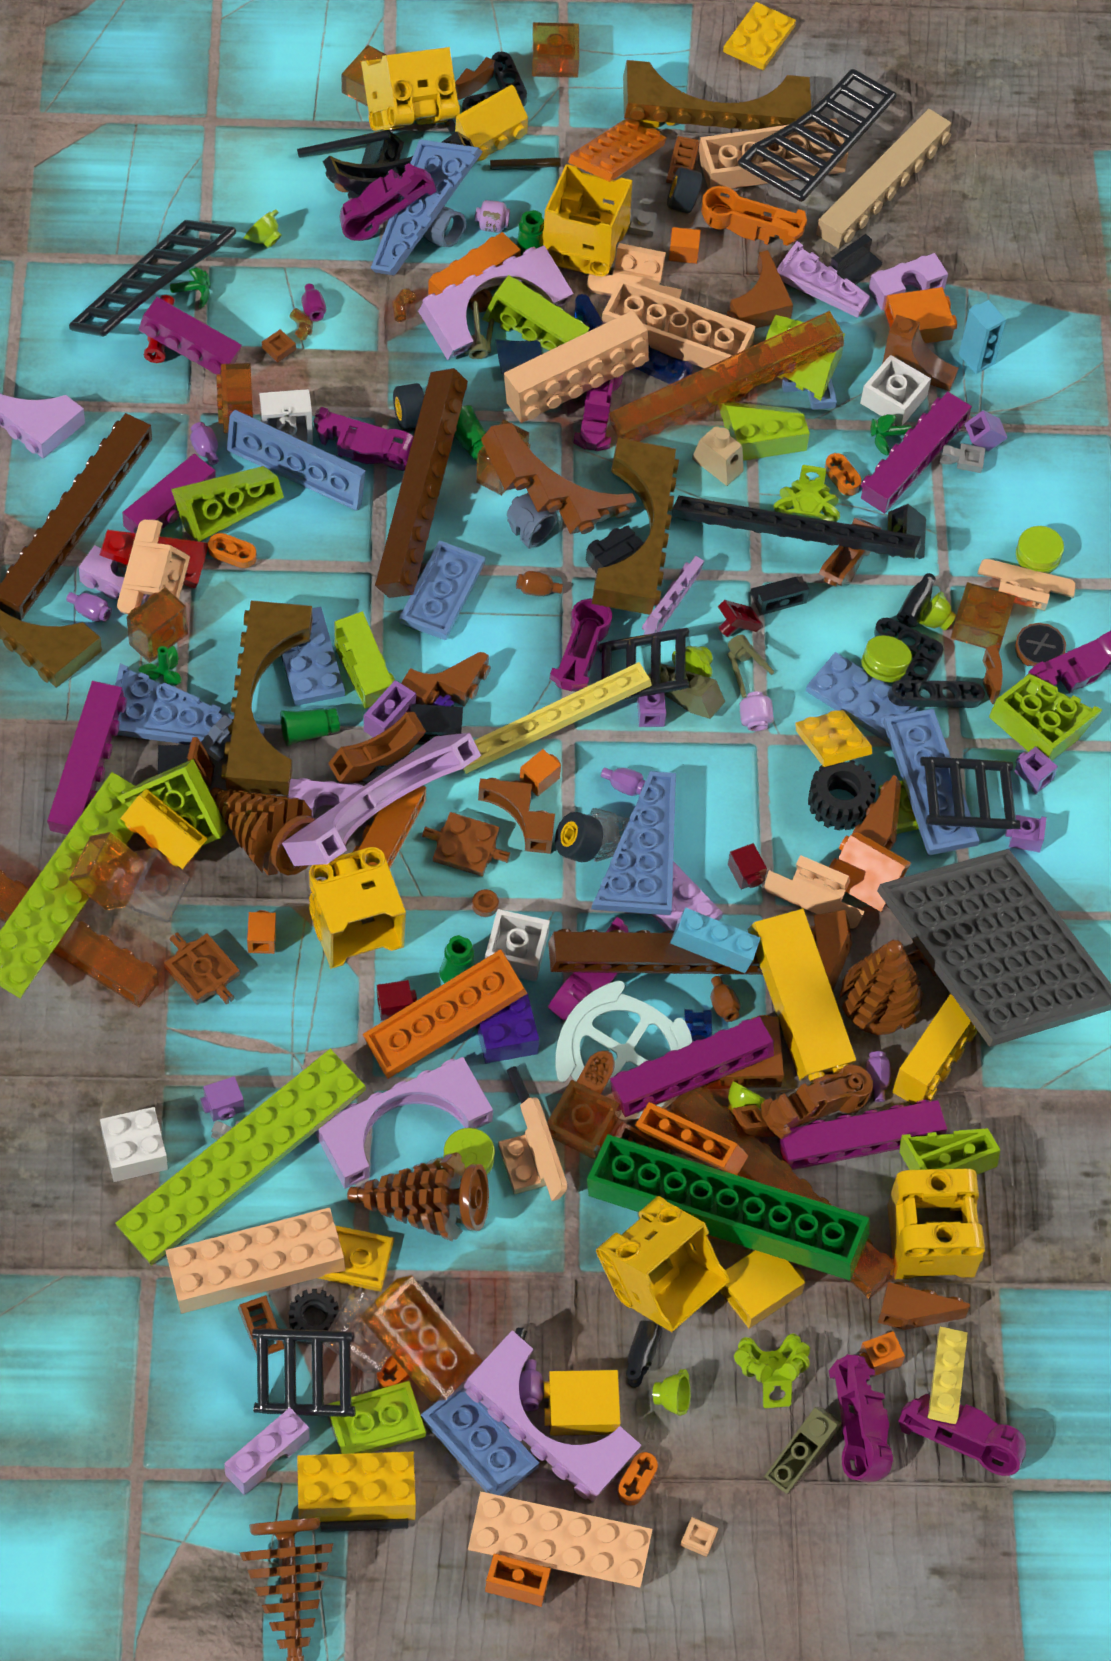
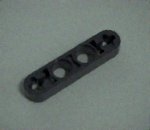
[888,680,985,708]

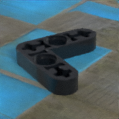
[462,51,527,112]
[874,618,944,695]

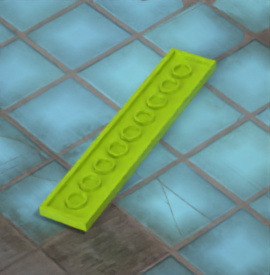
[0,772,134,999]
[115,1048,366,1266]

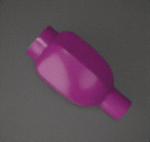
[301,283,327,321]

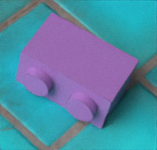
[364,680,416,737]

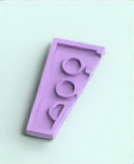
[777,241,870,318]
[642,556,704,645]

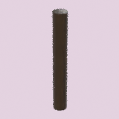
[490,158,561,169]

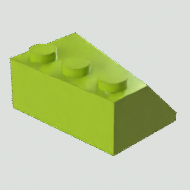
[759,315,845,401]
[718,401,810,461]
[989,674,1102,761]
[116,759,228,845]

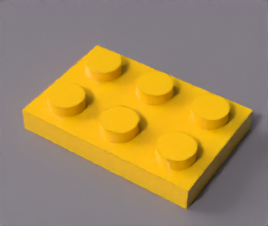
[723,2,796,70]
[795,710,872,767]

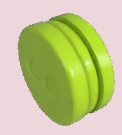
[1015,526,1064,573]
[861,635,912,682]
[443,1128,495,1175]

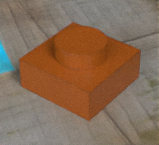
[262,329,296,362]

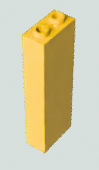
[747,909,856,1082]

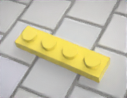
[928,1326,968,1424]

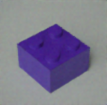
[476,992,539,1064]

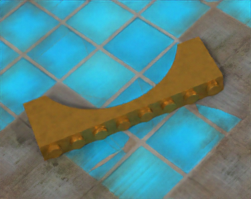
[623,60,812,130]
[591,438,679,615]
[221,600,313,795]
[0,610,102,688]

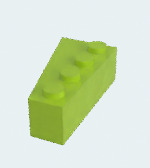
[171,466,284,542]

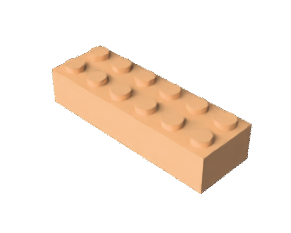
[698,118,848,189]
[601,278,756,379]
[504,310,649,423]
[165,1207,345,1314]
[468,1491,652,1588]

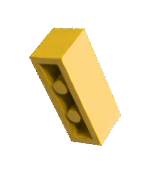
[120,789,208,869]

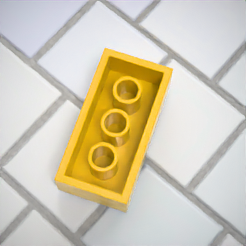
[892,994,978,1105]
[297,1451,416,1523]

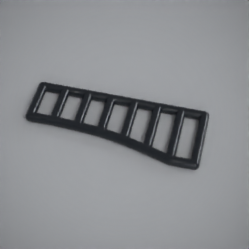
[738,69,896,202]
[69,220,236,337]

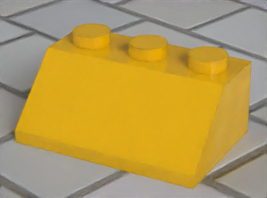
[455,85,528,163]

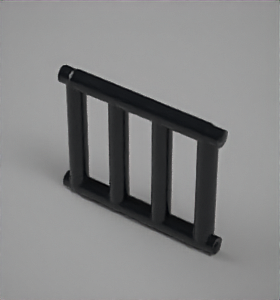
[598,628,689,701]
[920,756,1021,830]
[252,1328,356,1417]

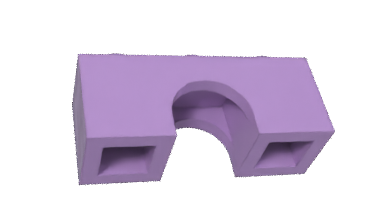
[869,253,948,311]
[79,545,157,613]
[288,778,366,827]
[224,1408,310,1496]

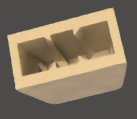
[692,426,744,486]

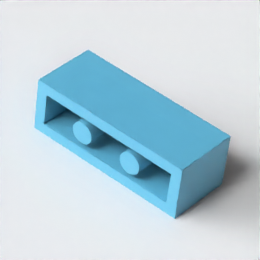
[959,300,1006,374]
[670,907,761,973]

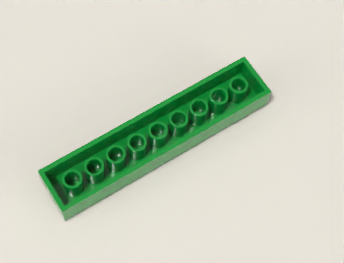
[587,1134,870,1281]

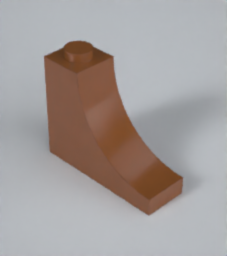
[727,250,793,329]
[882,315,959,391]
[700,1015,784,1089]

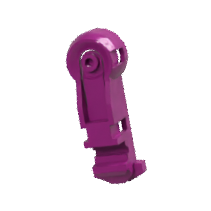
[339,163,436,241]
[573,375,623,451]
[313,407,414,471]
[550,598,612,692]
[1025,631,1111,693]
[548,917,629,1020]
[829,1354,893,1483]
[898,1394,1026,1476]

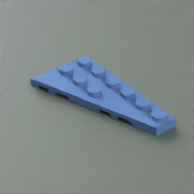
[371,139,482,276]
[115,663,265,745]
[591,771,676,915]

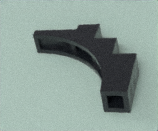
[323,131,474,199]

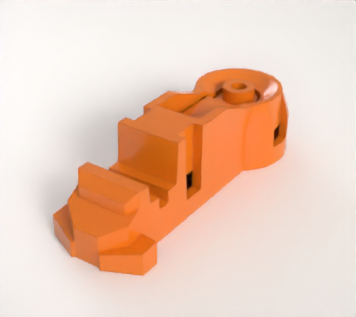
[701,186,807,246]

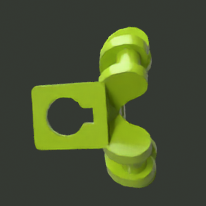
[773,465,840,522]
[734,1333,810,1408]

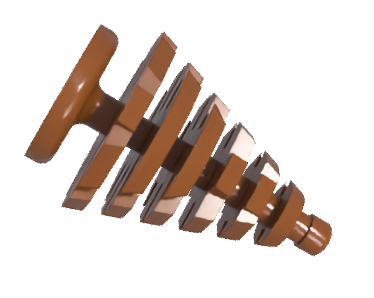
[210,787,316,876]
[839,940,924,1035]
[347,1152,489,1242]
[239,1518,333,1661]

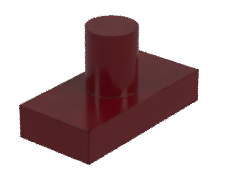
[718,600,764,637]

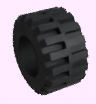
[808,760,876,831]

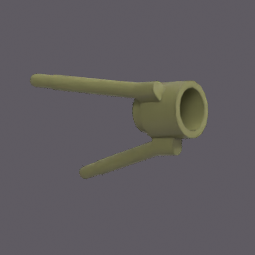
[464,301,494,359]
[727,635,774,698]

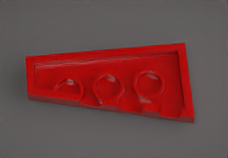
[99,530,208,589]

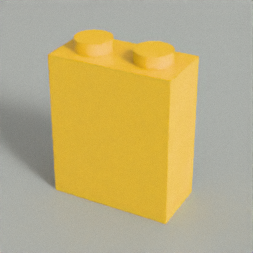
[719,1250,805,1329]
[543,1370,620,1436]

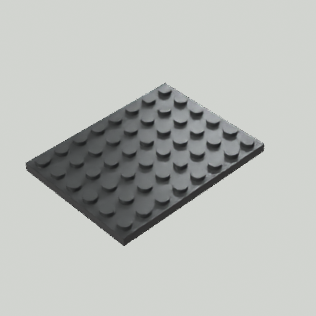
[877,849,1111,1047]

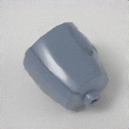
[423,206,467,247]
[507,493,557,549]

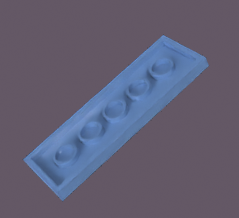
[227,410,366,511]
[883,709,980,856]

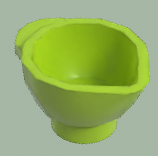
[244,209,282,248]
[919,591,956,631]
[672,646,713,678]
[727,1081,766,1112]
[653,1369,691,1416]

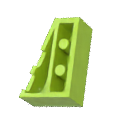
[334,611,395,709]
[899,1128,1001,1175]

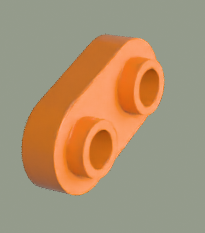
[208,533,257,568]

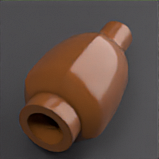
[516,571,563,597]
[710,976,741,1022]

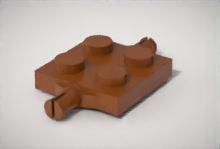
[422,812,511,877]
[164,932,240,1005]

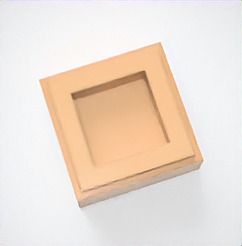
[680,1517,718,1557]

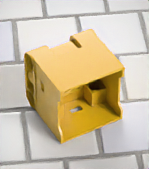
[361,47,460,131]
[543,164,632,277]
[309,847,406,969]
[887,1169,985,1279]
[596,1196,730,1332]

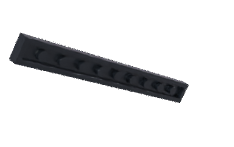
[672,495,921,559]

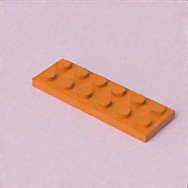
[568,119,667,182]
[362,949,528,1079]

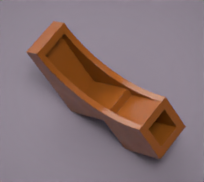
[328,712,426,783]
[478,778,555,854]

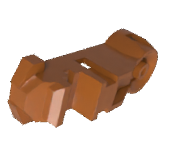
[761,1064,873,1139]

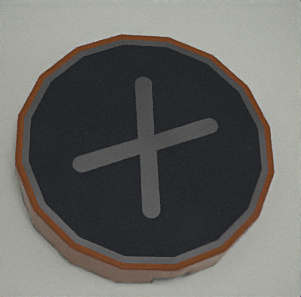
[1015,623,1066,667]

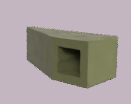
[648,664,725,719]
[764,1407,842,1494]

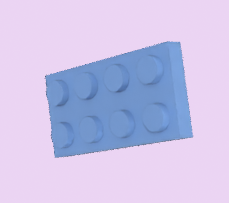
[399,541,485,640]
[281,607,345,706]
[806,652,919,744]
[421,1380,539,1496]

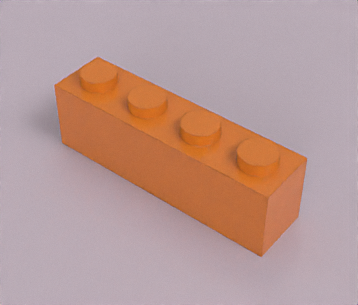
[428,232,521,295]
[353,786,426,869]
[635,1102,748,1175]

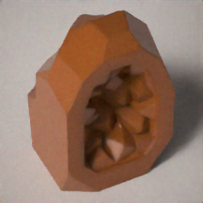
[575,1051,615,1098]

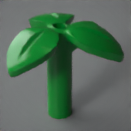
[170,268,210,309]
[870,414,912,456]
[138,646,182,686]

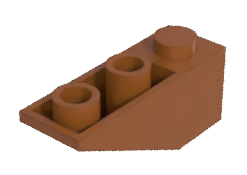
[852,775,901,850]
[810,910,852,992]
[878,1282,970,1330]

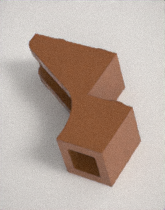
[818,517,881,587]
[401,652,491,707]

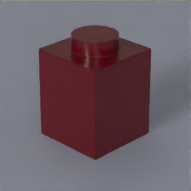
[728,843,767,890]
[376,980,417,1021]

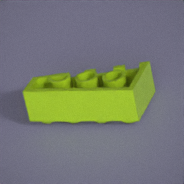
[482,275,590,351]

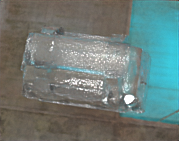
[590,808,630,862]

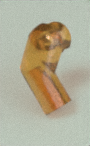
[392,288,416,322]
[290,308,313,340]

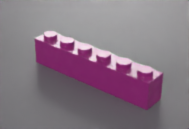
[861,391,972,514]
[47,681,127,835]
[610,1017,774,1118]
[778,1100,947,1171]

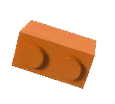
[485,1553,551,1607]

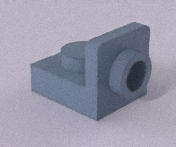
[201,715,233,762]

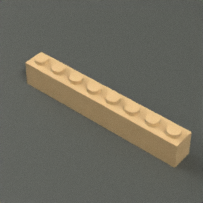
[816,109,951,249]

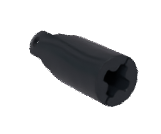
[897,573,936,627]
[626,1321,663,1388]

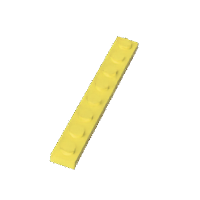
[463,662,652,774]

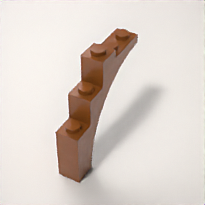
[481,423,637,534]

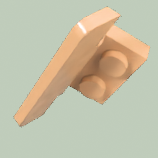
[587,243,682,299]
[117,520,190,617]
[977,559,1075,611]
[764,855,865,928]
[498,1098,567,1201]

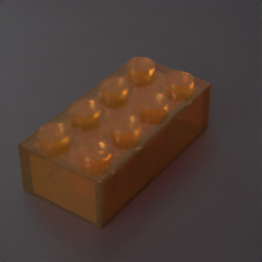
[360,1275,483,1402]

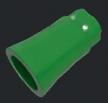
[516,210,544,256]
[454,405,489,463]
[280,708,340,746]
[439,935,475,984]

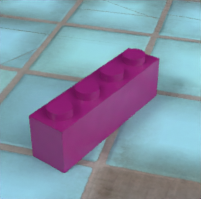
[138,297,242,378]
[122,453,216,533]

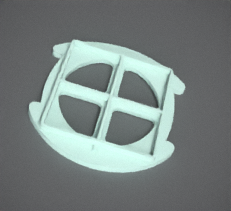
[555,981,692,1121]

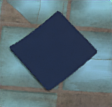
[495,339,542,375]

